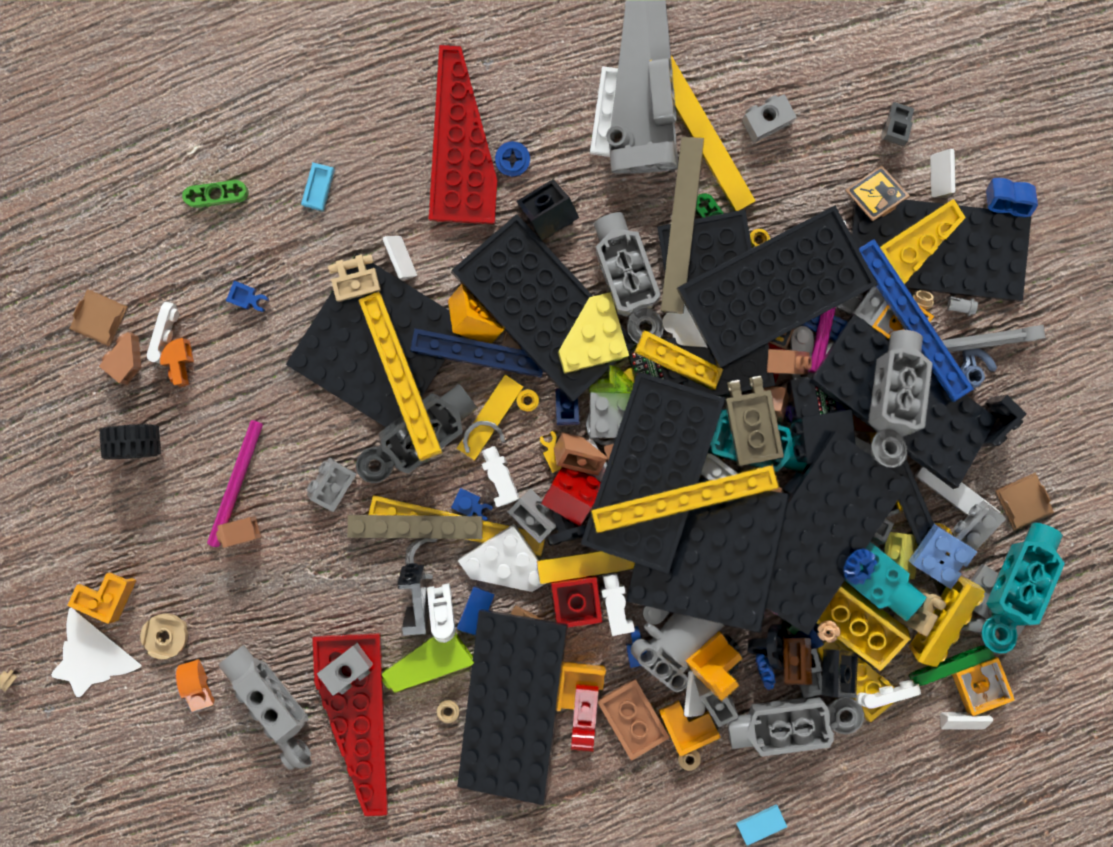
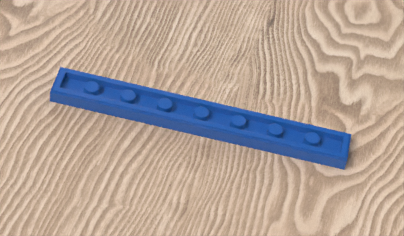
[859,239,974,402]

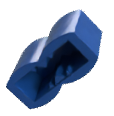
[986,178,1038,217]

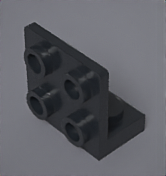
[982,395,1027,447]

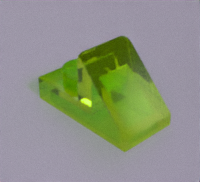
[589,365,634,393]

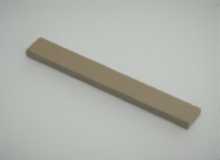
[661,137,704,314]

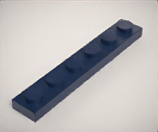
[410,328,543,378]

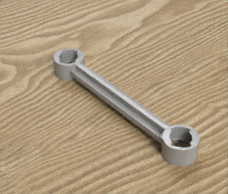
[942,325,1046,352]

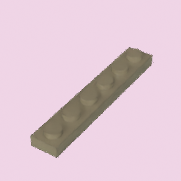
[347,515,483,539]

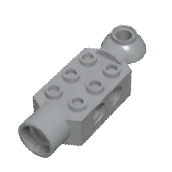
[593,212,664,344]
[869,330,932,467]
[218,645,312,770]
[727,695,864,757]

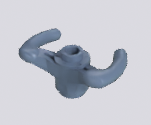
[960,348,997,388]

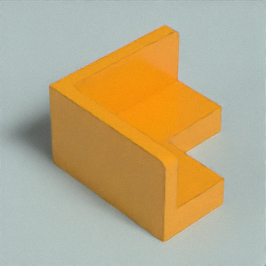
[448,284,504,344]
[67,572,136,624]
[686,632,742,701]
[557,662,606,711]
[659,700,721,757]

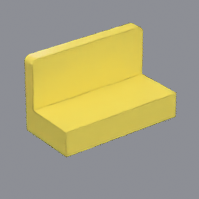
[884,532,918,579]

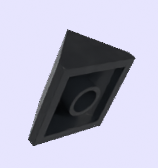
[822,649,858,698]

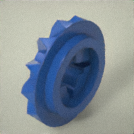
[495,141,530,177]
[844,549,877,585]
[756,653,776,690]

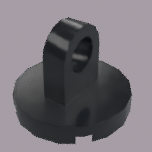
[547,511,587,546]
[747,624,788,670]

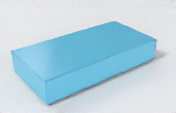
[301,162,335,212]
[736,804,787,846]

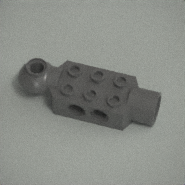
[356,384,478,483]

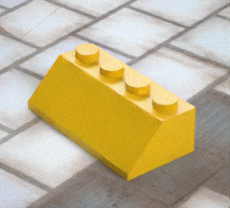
[908,575,985,667]
[817,581,910,671]

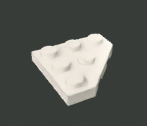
[458,524,546,592]

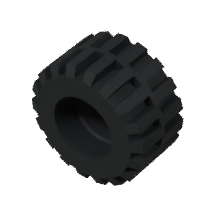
[99,424,161,459]

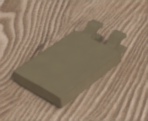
[725,376,784,466]

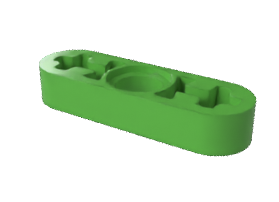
[182,180,249,208]

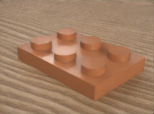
[597,678,670,761]

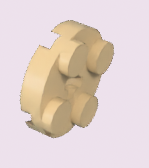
[140,613,188,659]

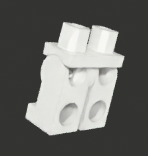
[482,446,520,507]
[601,573,635,636]

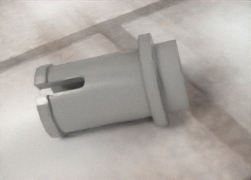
[947,296,978,316]
[962,617,987,635]

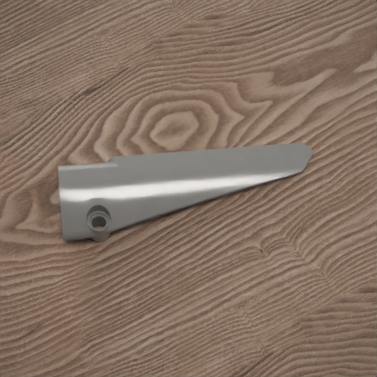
[606,0,678,174]

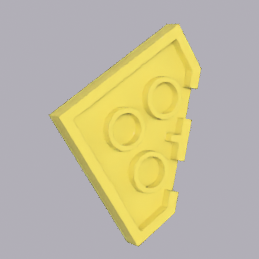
[558,292,629,374]

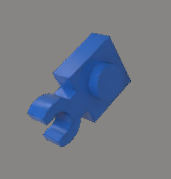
[226,281,269,312]
[451,488,493,521]

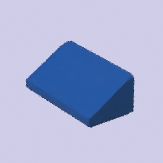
[457,586,495,635]

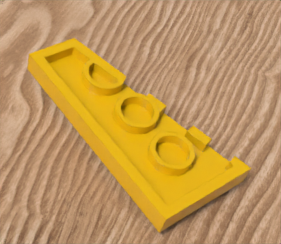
[880,199,966,284]
[817,639,895,722]

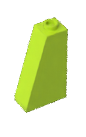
[382,631,474,693]

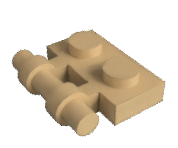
[328,254,381,302]
[893,587,946,637]

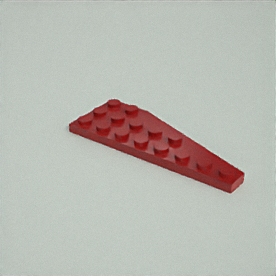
[429,45,498,225]
[312,633,388,816]

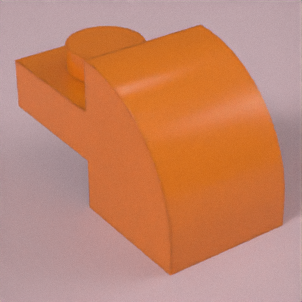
[160,338,194,387]
[176,659,215,712]

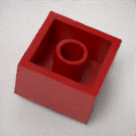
[541,467,601,526]
[550,575,602,627]

